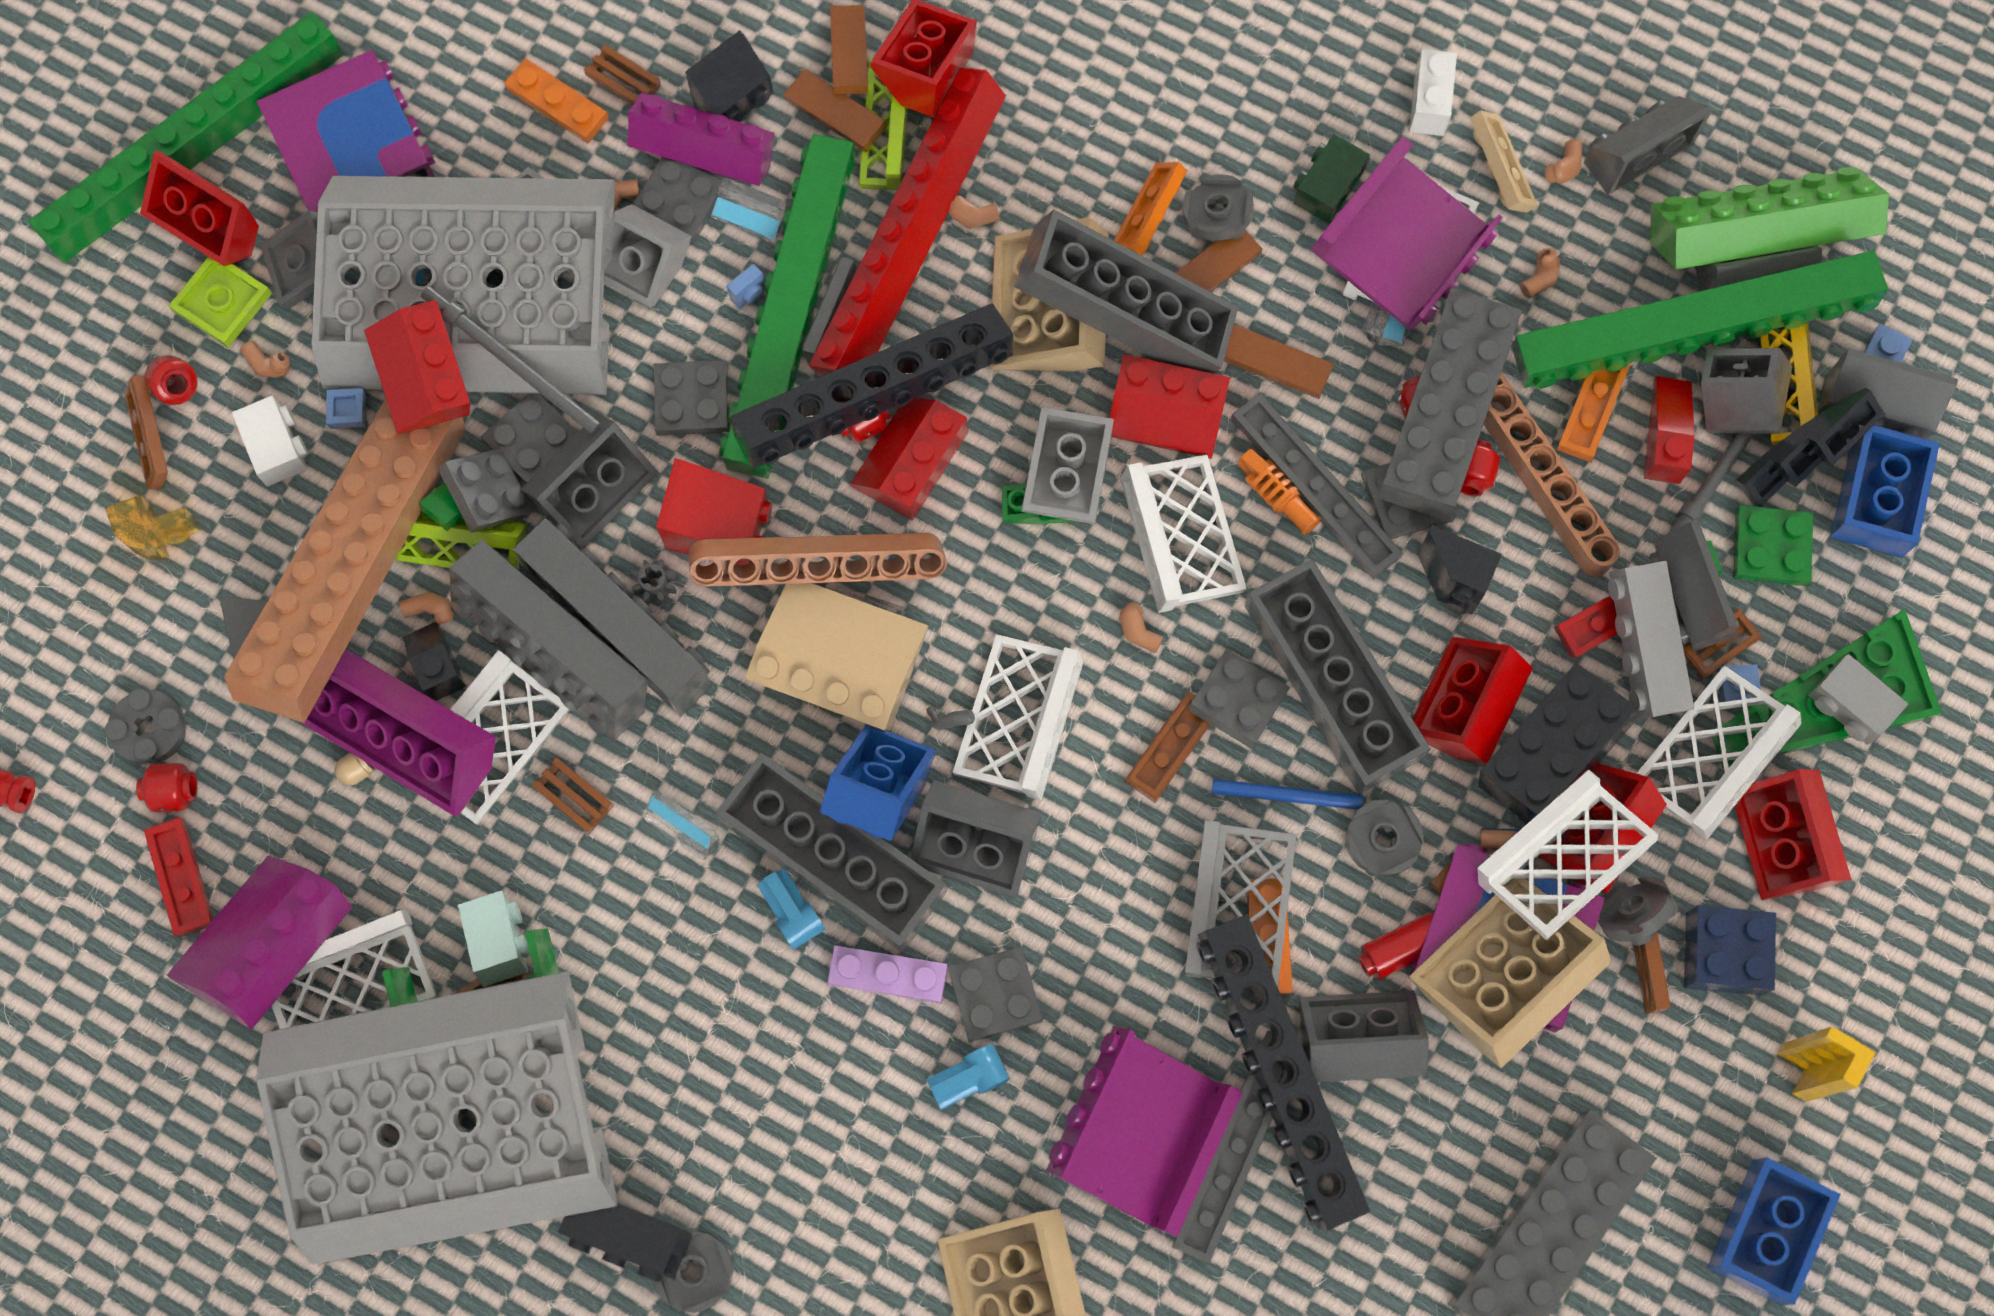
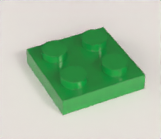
[1733,505,1813,586]

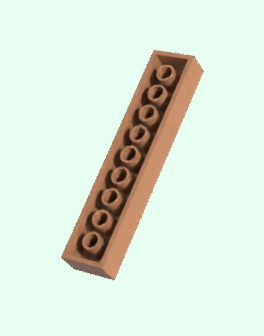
[224,398,466,723]

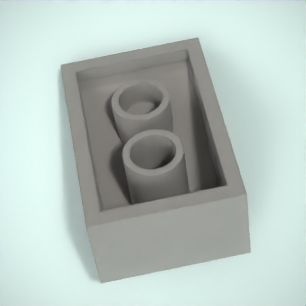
[1022,407,1114,524]

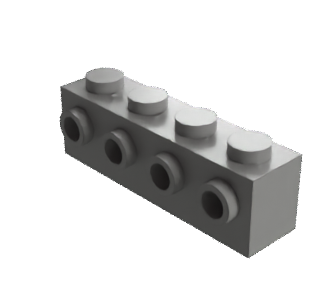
[1608,561,1695,719]

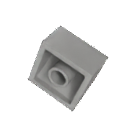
[604,204,692,308]

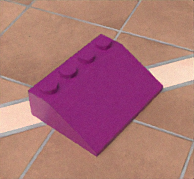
[167,855,353,1030]

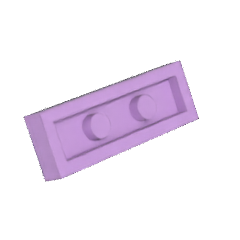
[828,945,948,1004]

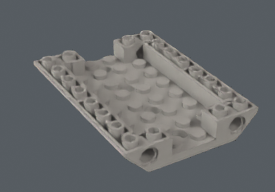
[311,176,615,395]
[256,971,618,1265]

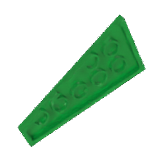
[1712,608,1942,769]

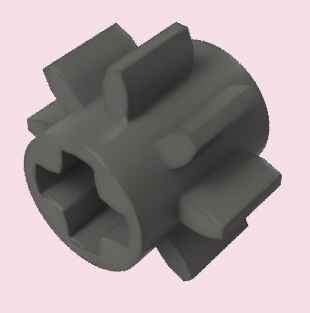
[631,559,677,605]

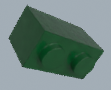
[1293,134,1370,224]

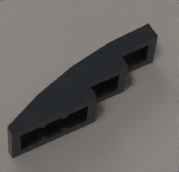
[1736,388,1885,507]

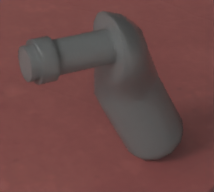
[926,706,975,730]

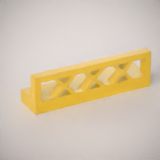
[1761,321,1818,445]
[1777,1026,1876,1102]

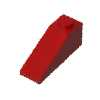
[1643,376,1695,484]

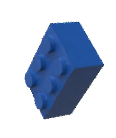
[1830,425,1940,558]
[819,724,936,841]
[1707,1157,1841,1305]

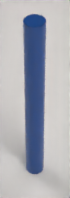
[1211,779,1364,810]

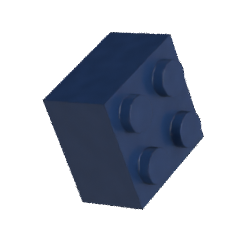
[1684,905,1776,996]

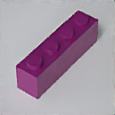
[627,93,774,186]

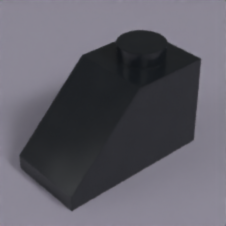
[403,622,467,701]

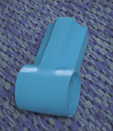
[757,868,826,950]
[926,1044,1010,1110]

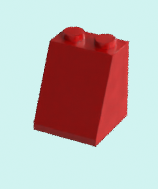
[656,458,772,565]

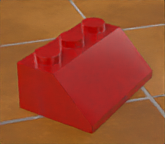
[870,0,977,117]
[140,151,259,266]
[364,300,470,435]
[1110,354,1230,459]
[850,398,968,521]
[1412,636,1533,765]
[1538,763,1667,893]
[1735,769,1852,900]

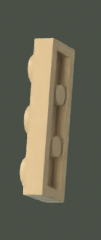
[1470,110,1538,213]

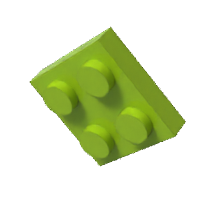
[168,257,272,348]

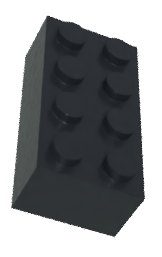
[1478,663,1638,824]

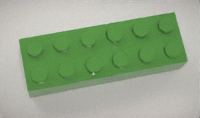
[1650,167,1889,270]

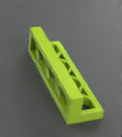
[859,58,908,190]
[395,511,527,571]

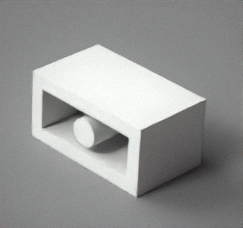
[1409,49,1457,136]
[232,395,308,487]

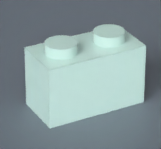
[458,890,530,987]

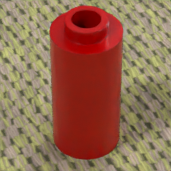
[1358,912,1433,980]

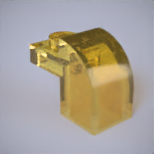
[105,495,200,560]

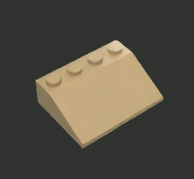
[989,217,1109,371]
[745,583,929,731]
[1409,878,1611,1068]
[937,1209,1086,1316]

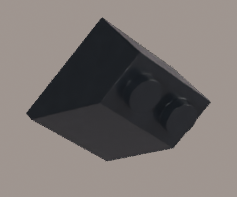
[685,30,773,122]
[1417,525,1502,614]

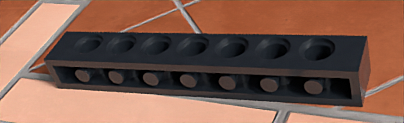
[731,303,1013,469]
[1196,914,1371,1231]

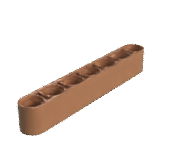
[1484,372,1620,577]
[688,533,947,586]

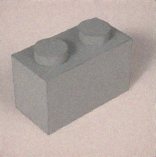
[1808,654,1908,745]

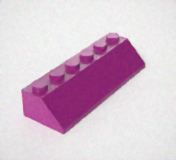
[301,649,496,816]

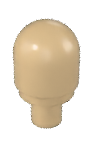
[335,753,375,785]

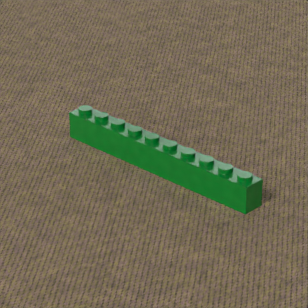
[27,11,344,264]
[719,134,856,479]
[1512,250,1888,389]

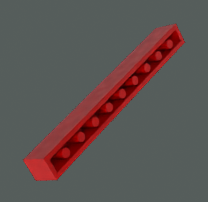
[809,68,1006,377]

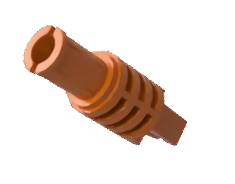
[1238,449,1321,535]

